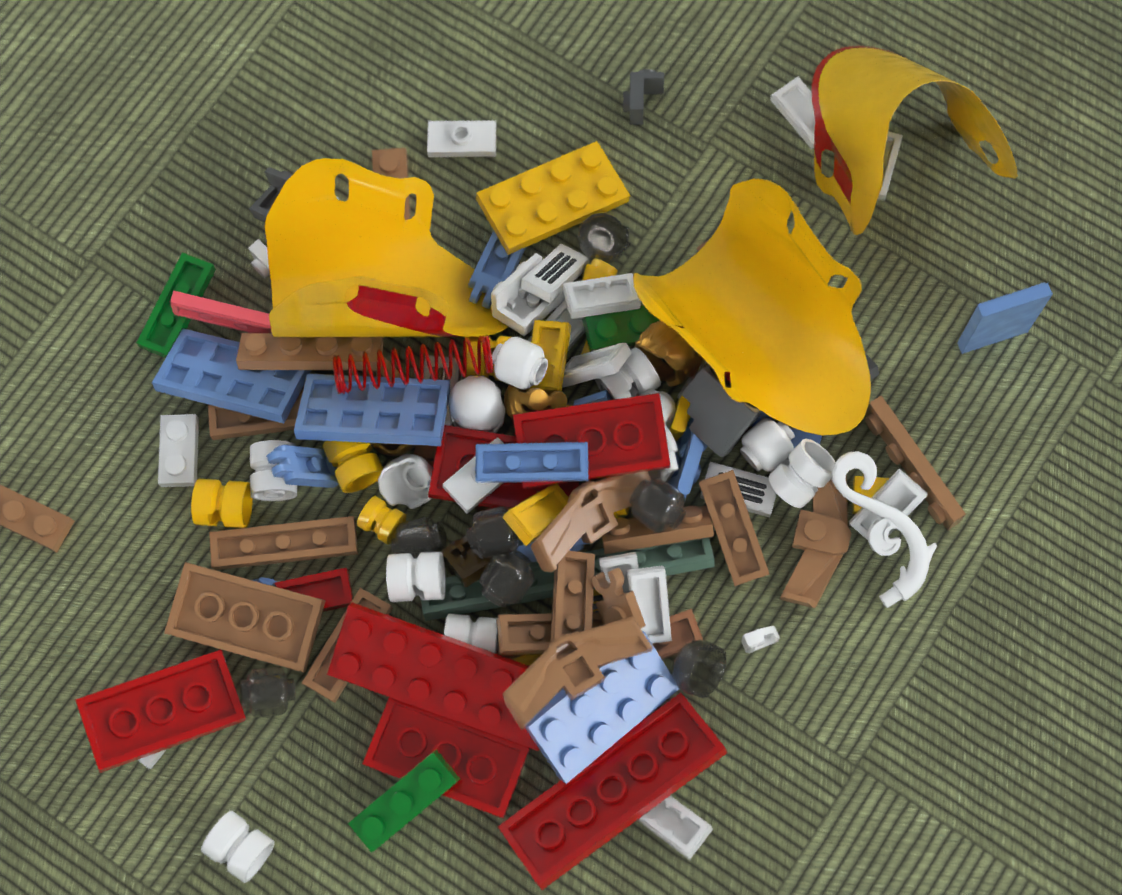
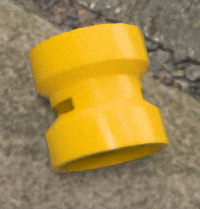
[356,496,407,545]

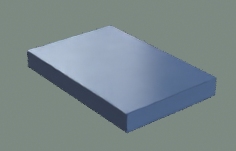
[957,282,1053,354]

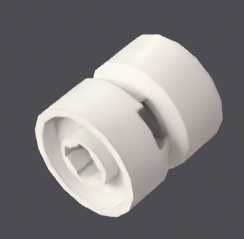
[595,347,661,400]
[768,439,835,508]
[250,440,297,501]
[386,552,446,602]
[444,613,499,654]
[201,811,275,883]

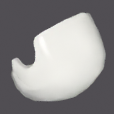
[449,375,505,432]
[378,454,433,509]

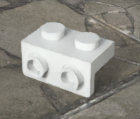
[491,253,565,336]

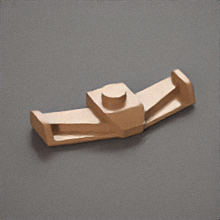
[531,471,659,572]
[779,474,852,609]
[503,616,653,729]

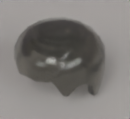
[577,212,631,264]
[672,640,727,698]

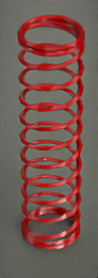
[333,334,494,395]

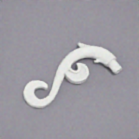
[832,451,937,608]

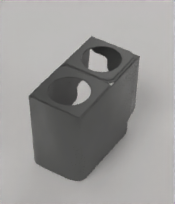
[682,366,762,457]

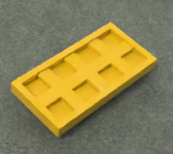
[476,141,630,255]

